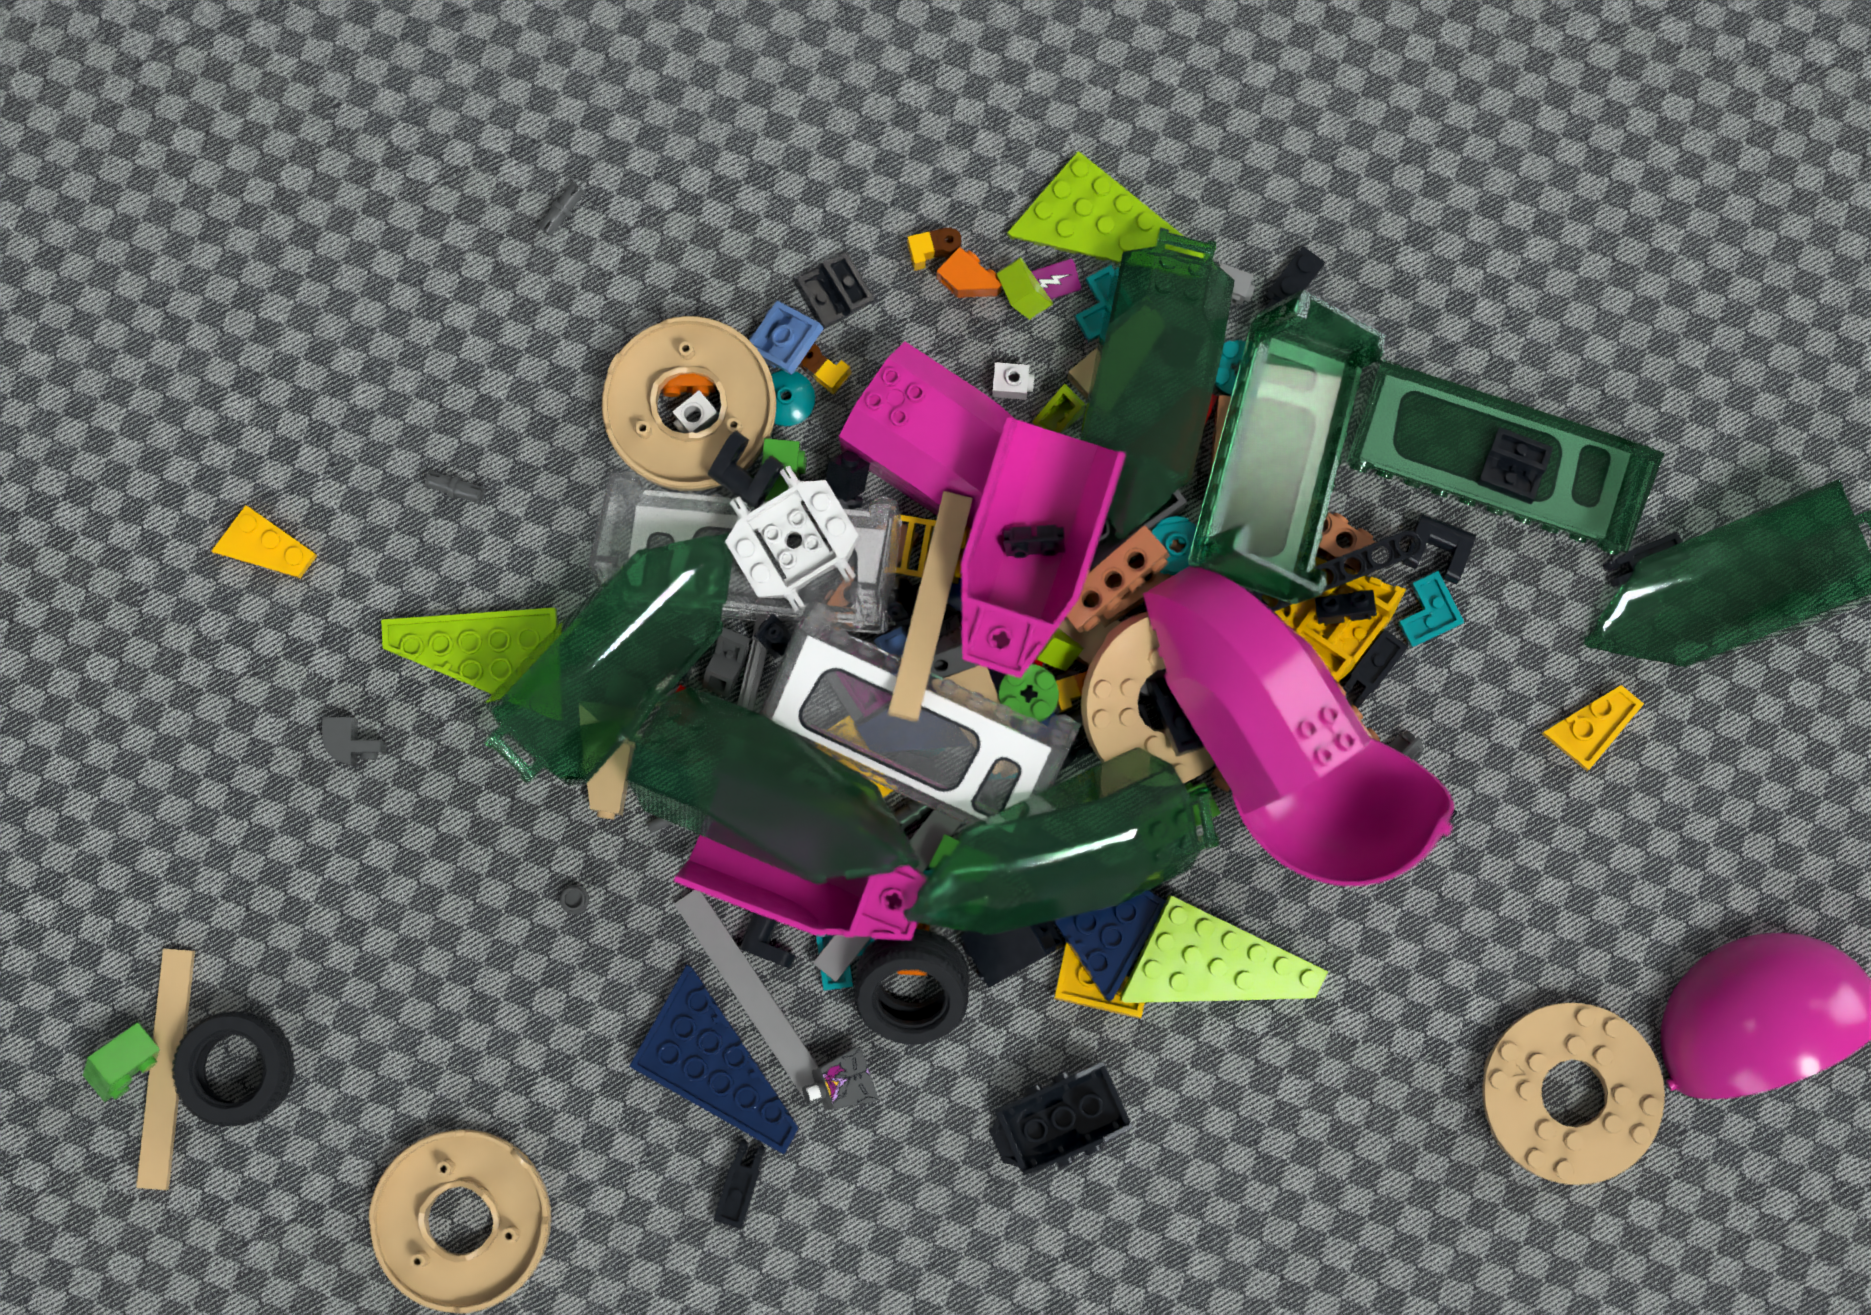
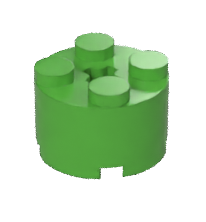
[999,664,1059,725]

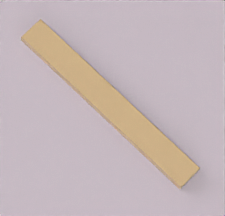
[888,491,972,722]
[136,949,195,1190]

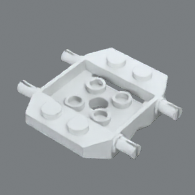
[725,466,860,613]

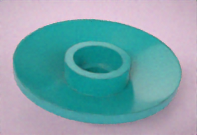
[771,371,815,427]

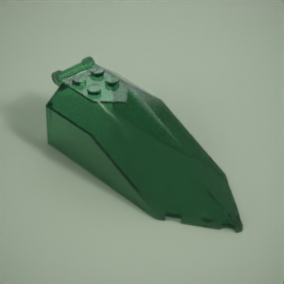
[1080,227,1235,539]
[1584,479,1871,668]
[483,532,733,786]
[617,686,920,884]
[903,747,1220,935]

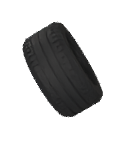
[854,928,969,1045]
[172,1012,295,1127]

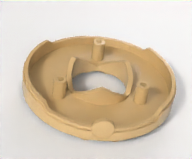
[602,316,776,491]
[1081,612,1215,787]
[1482,1003,1664,1185]
[369,1129,551,1313]

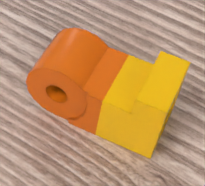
[1056,671,1087,713]

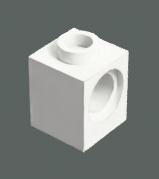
[672,390,719,433]

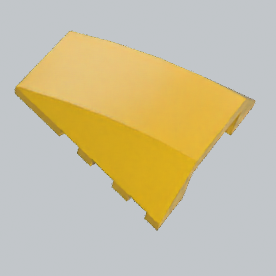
[1262,551,1406,682]

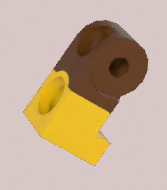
[907,227,962,271]
[799,344,852,395]

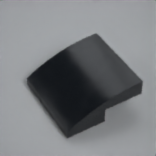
[794,252,875,330]
[1477,427,1553,505]

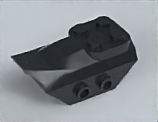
[989,1061,1133,1176]

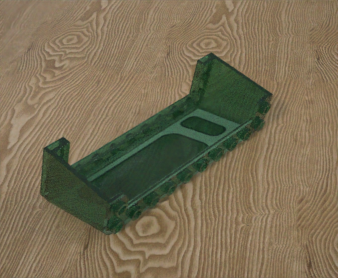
[1188,290,1386,604]
[1344,358,1665,556]

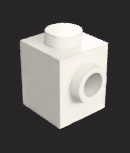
[992,362,1034,400]

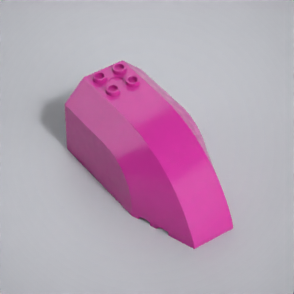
[839,342,1013,529]
[961,416,1127,678]
[1143,566,1371,814]
[674,756,932,940]

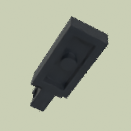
[1262,246,1326,320]

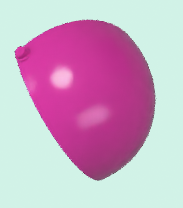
[1232,737,1454,886]
[1660,933,1871,1099]

